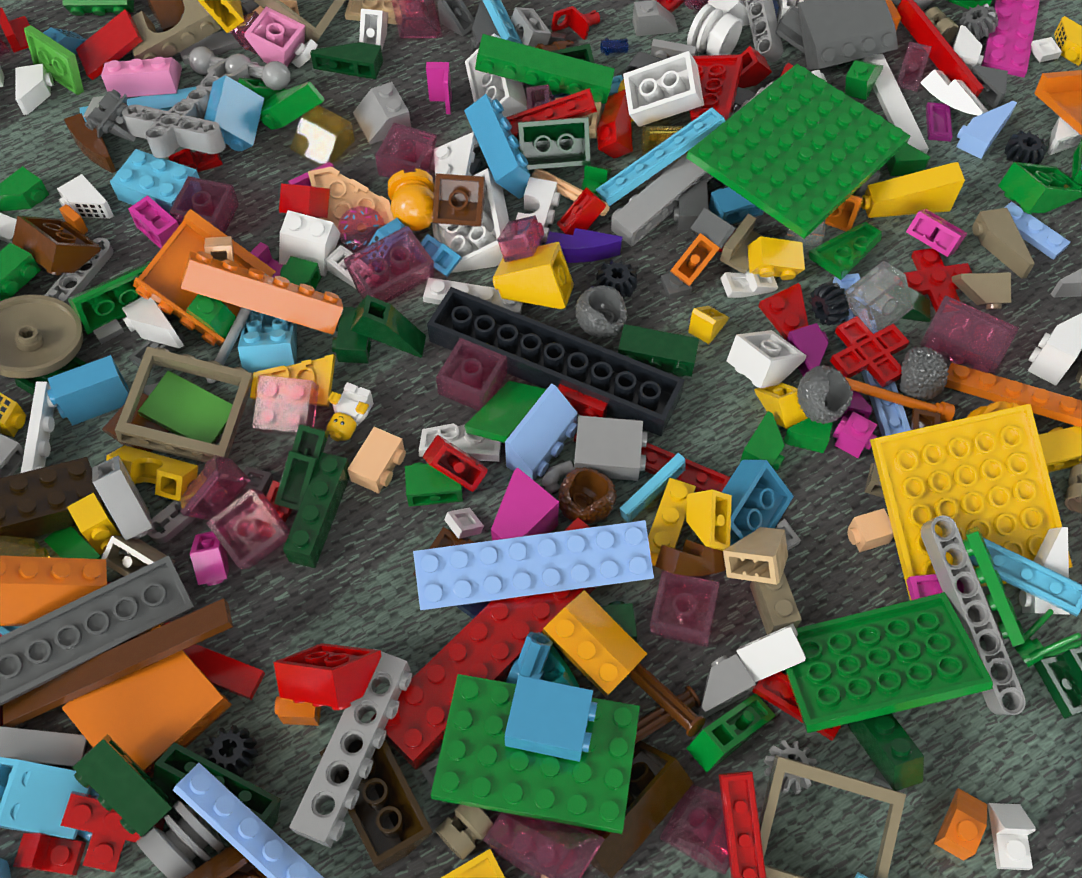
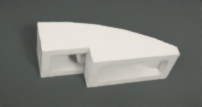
[920,70,988,116]

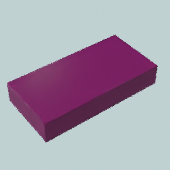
[926,102,953,142]

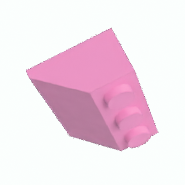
[101,57,182,98]

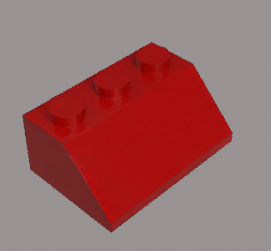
[273,643,382,710]

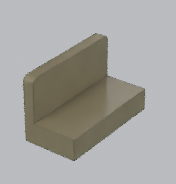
[720,214,764,274]

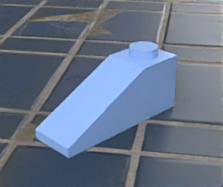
[957,101,1017,159]

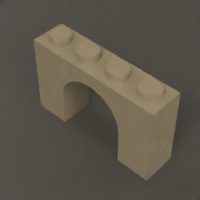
[132,0,222,60]

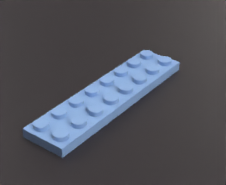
[413,520,654,610]

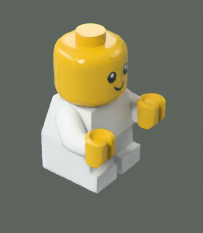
[327,382,374,442]

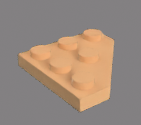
[308,167,394,238]

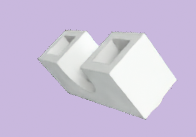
[512,177,560,248]

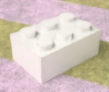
[623,51,704,127]

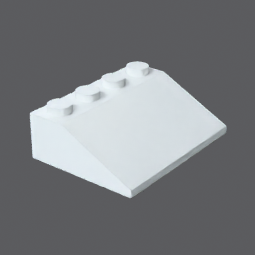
[432,168,515,273]

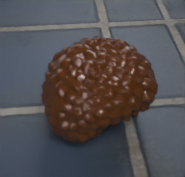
[558,467,617,524]

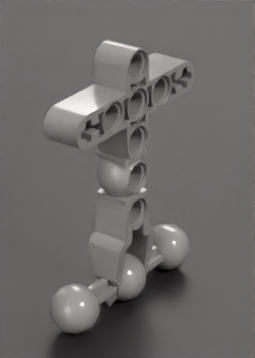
[122,46,290,158]

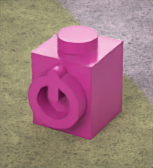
[833,412,877,458]

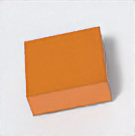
[59,204,88,234]

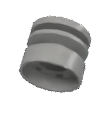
[136,800,226,878]

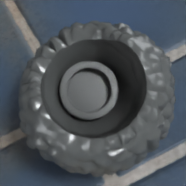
[575,285,627,338]
[900,347,949,401]
[797,365,853,424]

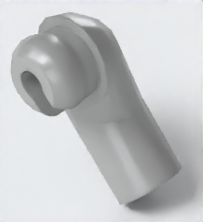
[542,460,574,493]

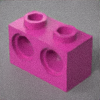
[128,195,179,249]
[906,209,967,257]

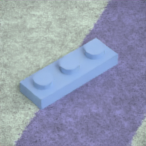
[1004,201,1070,260]

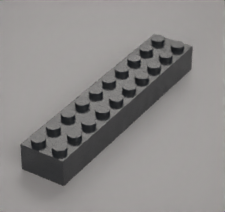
[427,287,685,437]

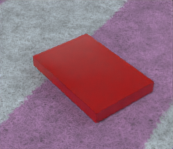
[76,10,143,80]

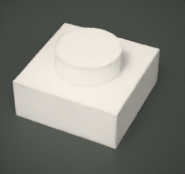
[1031,37,1062,63]
[292,39,318,68]
[444,507,484,539]

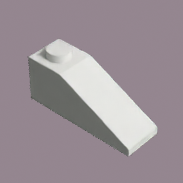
[122,297,184,348]
[1019,527,1070,615]

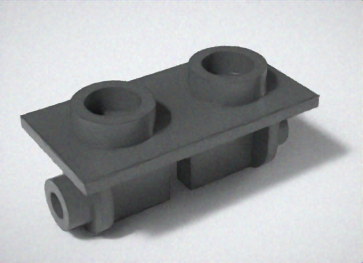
[85,89,128,139]

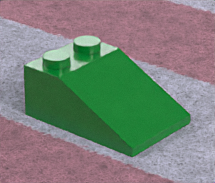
[998,162,1082,214]

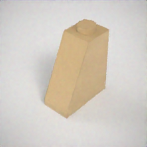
[723,527,788,585]

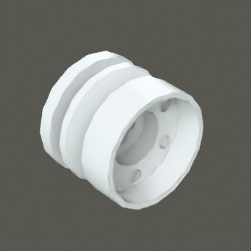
[687,4,743,55]

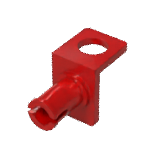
[551,6,600,40]

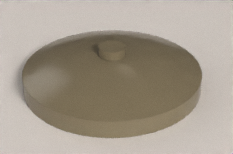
[0,295,83,378]

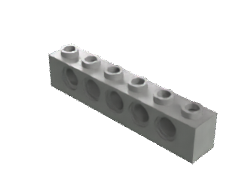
[289,648,412,848]

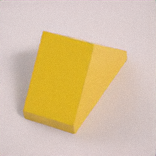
[688,306,730,344]

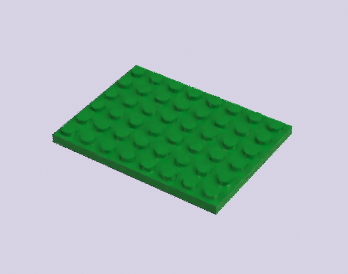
[686,64,911,239]

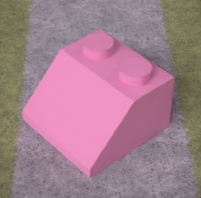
[245,7,305,67]

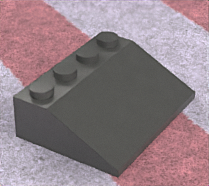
[797,0,898,70]

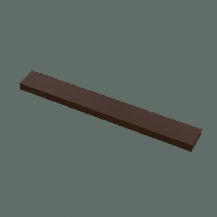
[3,598,233,728]

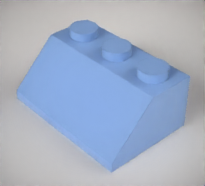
[505,383,578,480]

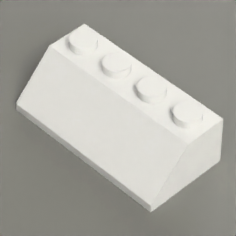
[465,34,528,117]

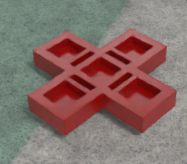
[896,248,972,314]
[830,316,910,388]
[60,791,165,872]

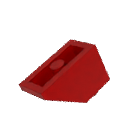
[738,46,772,88]

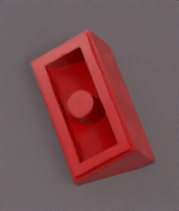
[557,187,606,235]

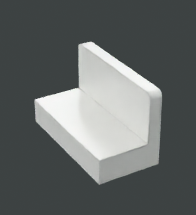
[736,624,806,682]

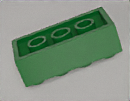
[68,261,156,335]

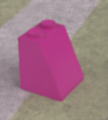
[491,468,559,541]

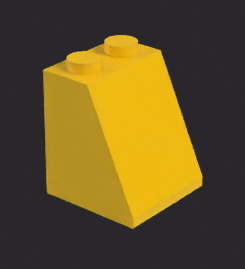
[493,242,574,309]

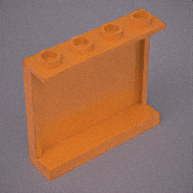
[1034,70,1082,135]
[133,209,276,346]
[62,625,232,779]

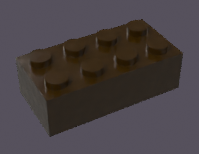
[0,457,104,547]

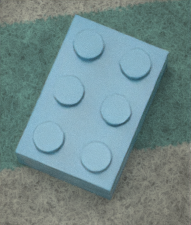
[110,149,203,221]

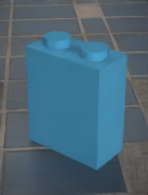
[204,75,264,151]
[47,355,130,426]
[505,675,597,762]

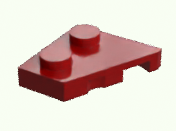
[758,283,809,340]

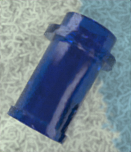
[600,38,629,56]

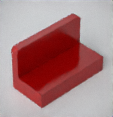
[0,8,30,53]

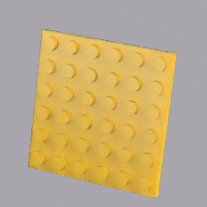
[870,404,1073,601]

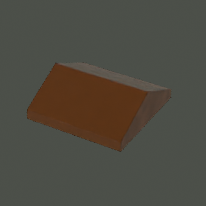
[432,173,485,227]

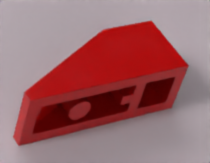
[597,89,633,159]

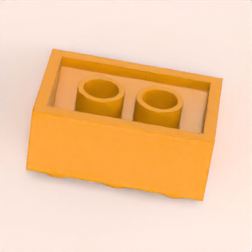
[543,590,647,697]

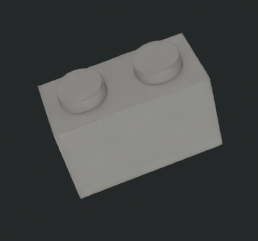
[353,82,412,144]

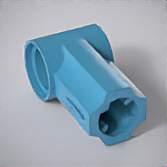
[506,632,553,684]

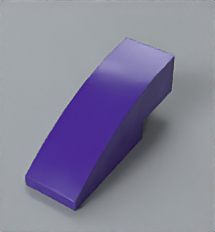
[546,228,622,263]

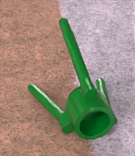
[1014,609,1082,667]

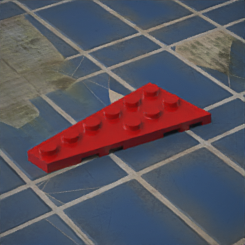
[689,54,743,121]

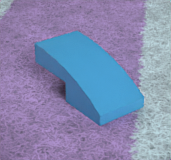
[413,234,462,277]

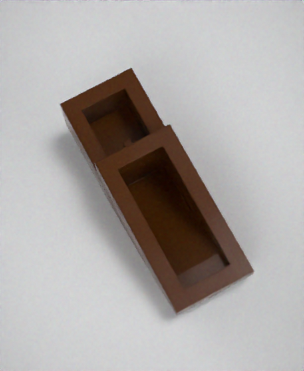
[64,113,117,173]
[655,539,726,576]

